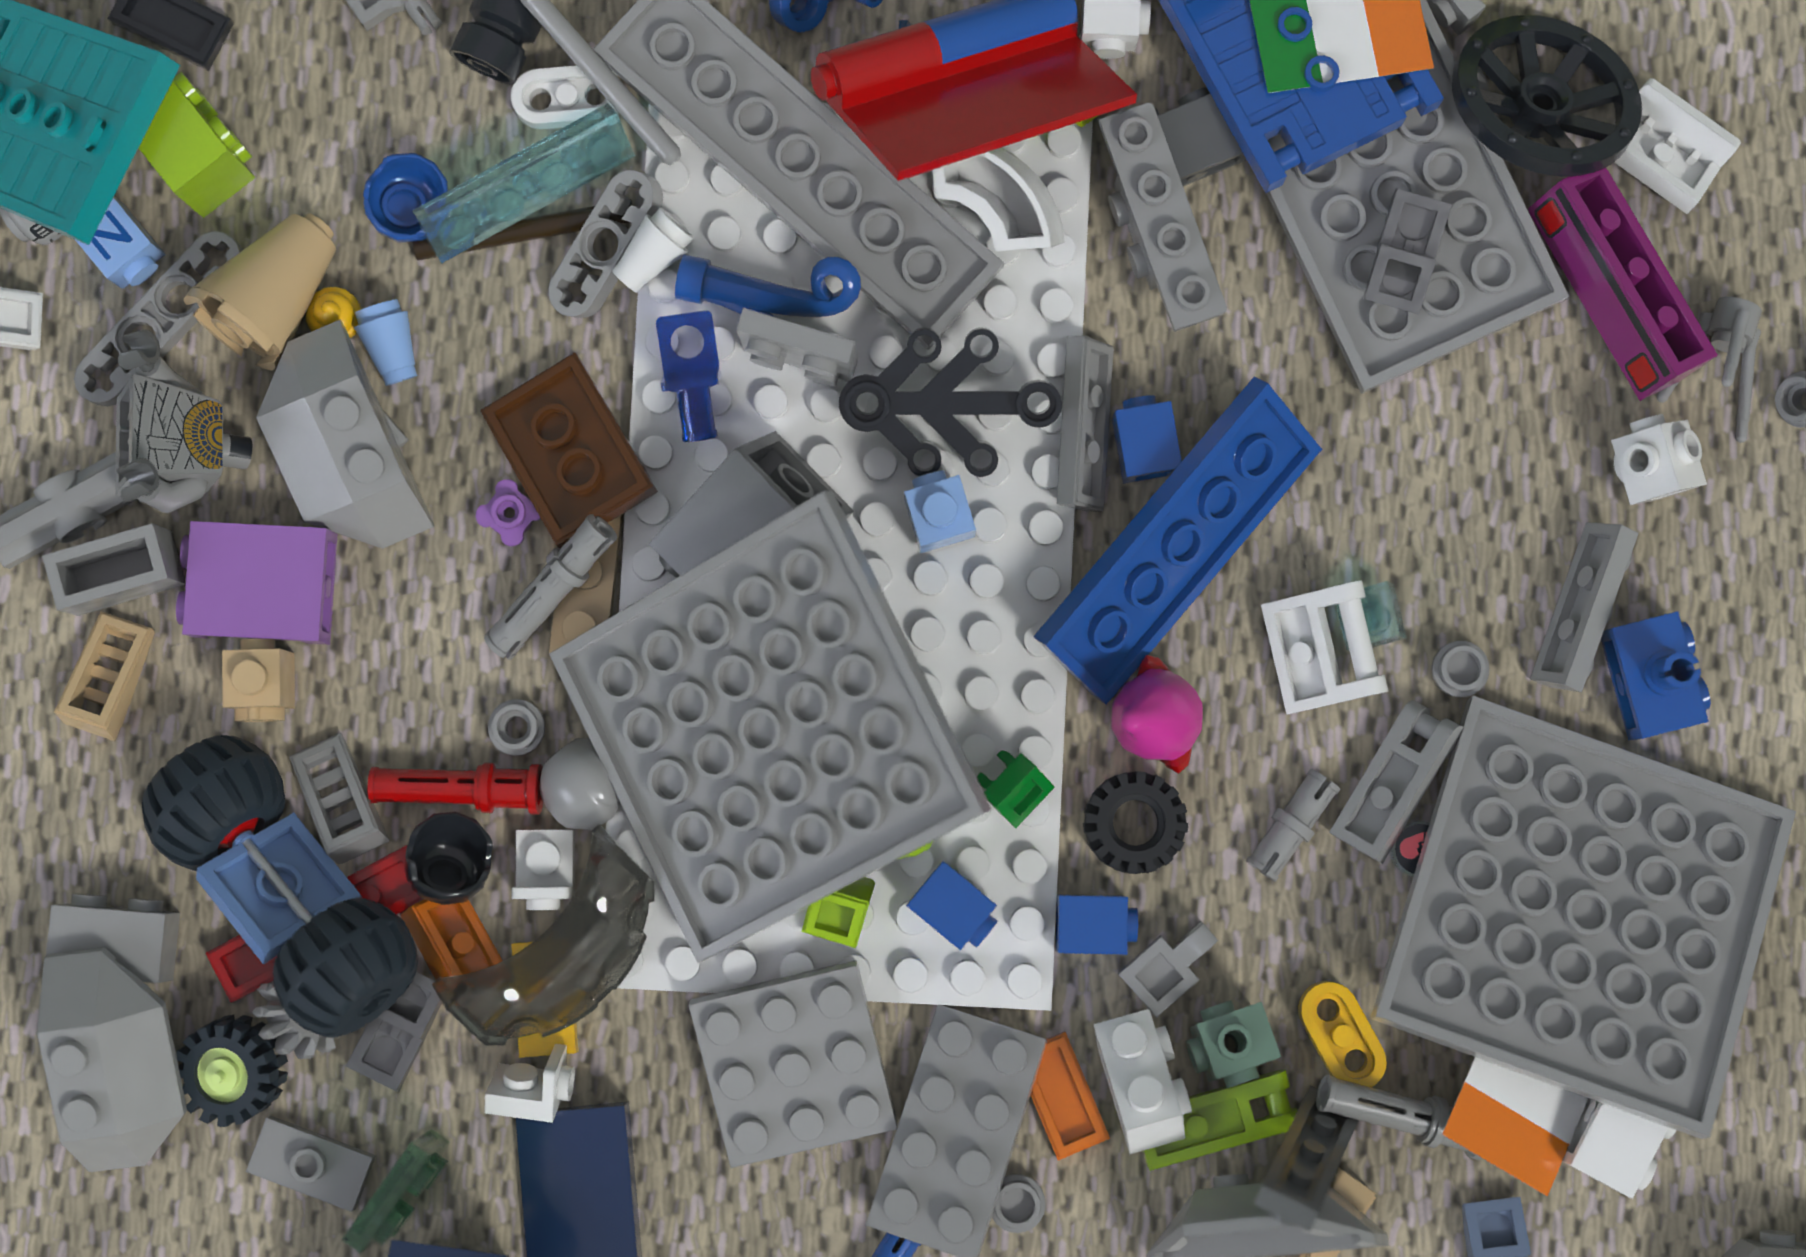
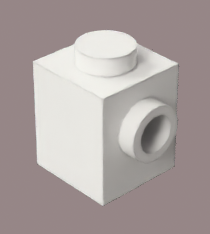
[1080,0,1151,59]

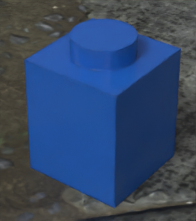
[1111,395,1182,484]
[906,861,998,951]
[1055,894,1138,955]

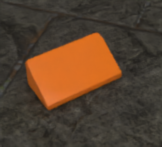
[401,899,513,1013]

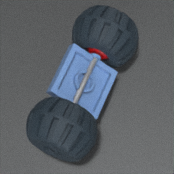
[142,735,418,1038]

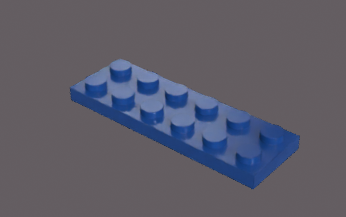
[1033,377,1322,705]

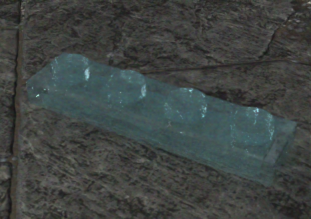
[412,103,635,264]

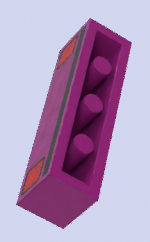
[1527,168,1718,401]

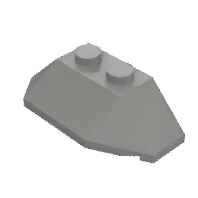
[256,319,435,549]
[37,947,187,1172]
[1146,1174,1389,1257]

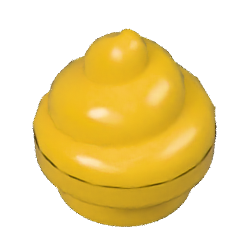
[305,286,362,339]

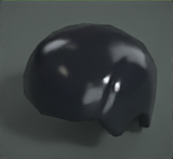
[404,812,493,905]

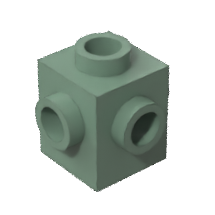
[1186,1000,1282,1088]

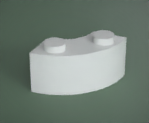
[933,148,1065,251]

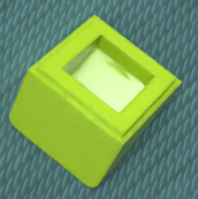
[801,877,875,948]

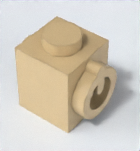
[222,639,295,722]

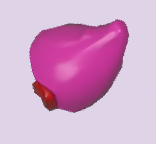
[1111,655,1203,774]

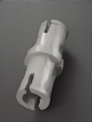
[1246,769,1341,882]

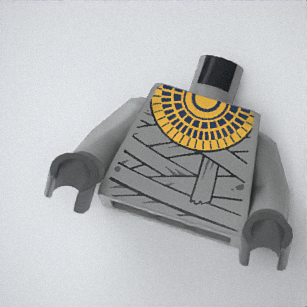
[115,330,253,513]

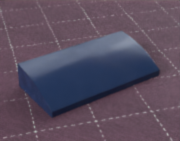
[515,1101,642,1257]

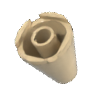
[184,213,336,371]

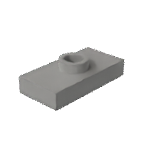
[245,1116,376,1212]

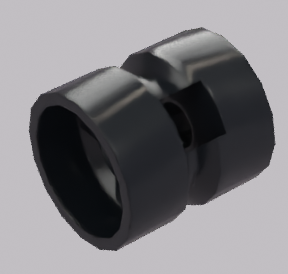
[449,0,542,85]

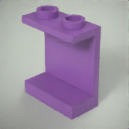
[176,521,338,645]

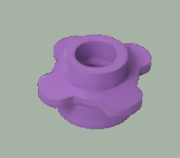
[476,479,541,546]

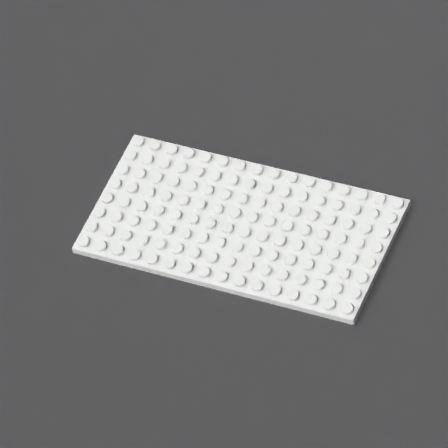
[597,103,1093,1011]

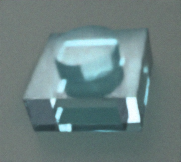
[1336,581,1407,652]

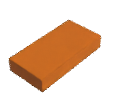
[1031,1031,1110,1161]

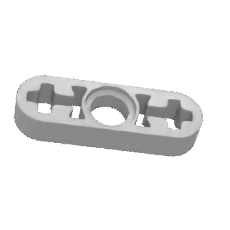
[548,170,663,318]

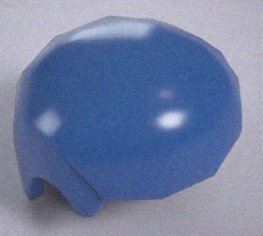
[363,153,449,243]

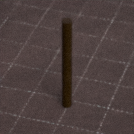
[413,199,633,261]

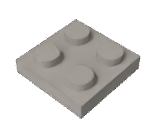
[736,308,858,386]

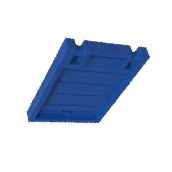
[1159,0,1444,194]

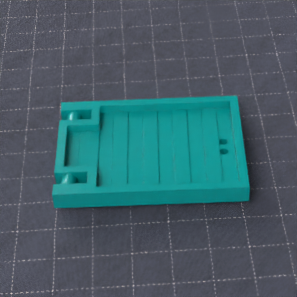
[0,0,180,245]

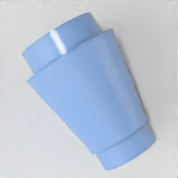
[354,299,417,386]

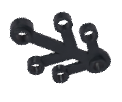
[839,327,1062,477]

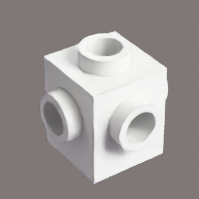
[1611,414,1707,505]

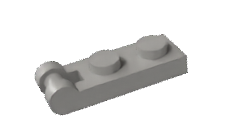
[1329,700,1463,864]

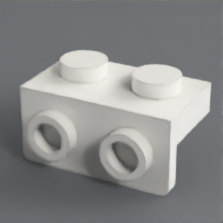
[1613,78,1741,214]

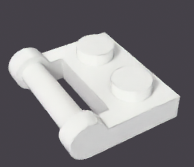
[1261,580,1388,715]

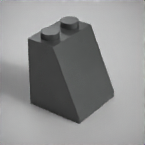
[649,431,854,578]

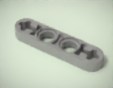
[74,231,243,407]

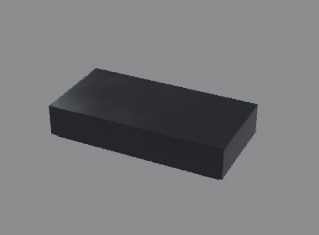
[107,0,234,71]

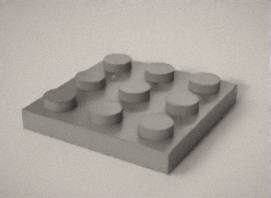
[689,960,898,1168]

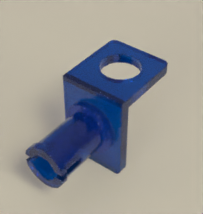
[656,310,721,442]

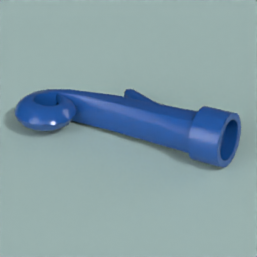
[675,254,861,318]

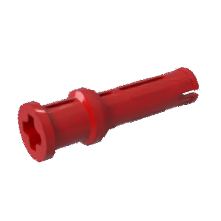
[367,762,543,815]

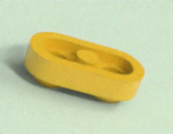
[1298,981,1387,1088]

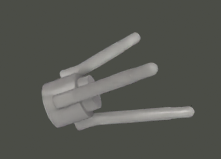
[1657,297,1762,443]

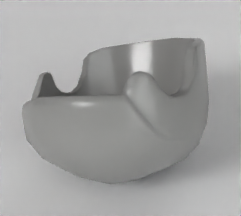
[539,738,620,830]

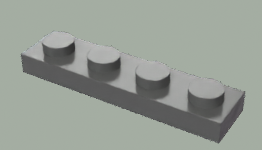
[1253,1085,1358,1232]

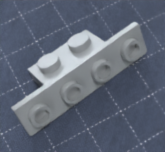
[1098,102,1227,332]

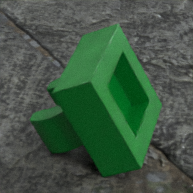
[976,750,1055,828]

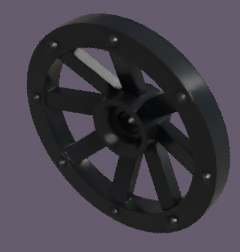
[1452,15,1642,177]

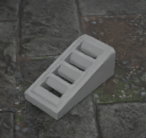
[289,733,389,864]

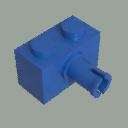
[1601,611,1711,741]

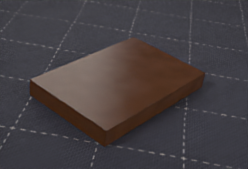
[480,352,658,548]

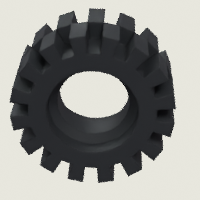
[1083,771,1188,874]

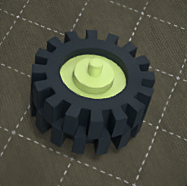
[176,1014,288,1127]

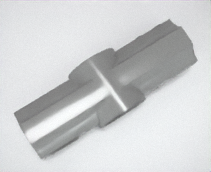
[0,452,137,569]

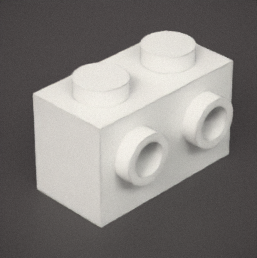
[1094,1009,1192,1154]

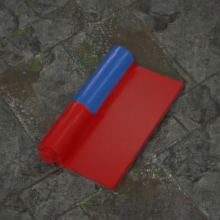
[811,0,1137,181]

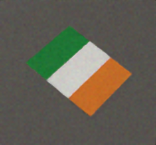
[1249,0,1434,93]
[1442,1057,1588,1197]

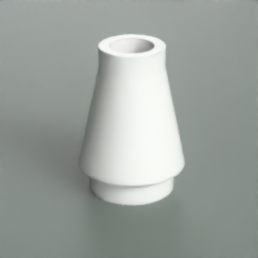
[612,207,694,293]

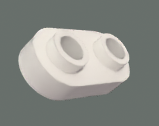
[511,65,619,129]

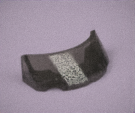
[432,823,655,1046]

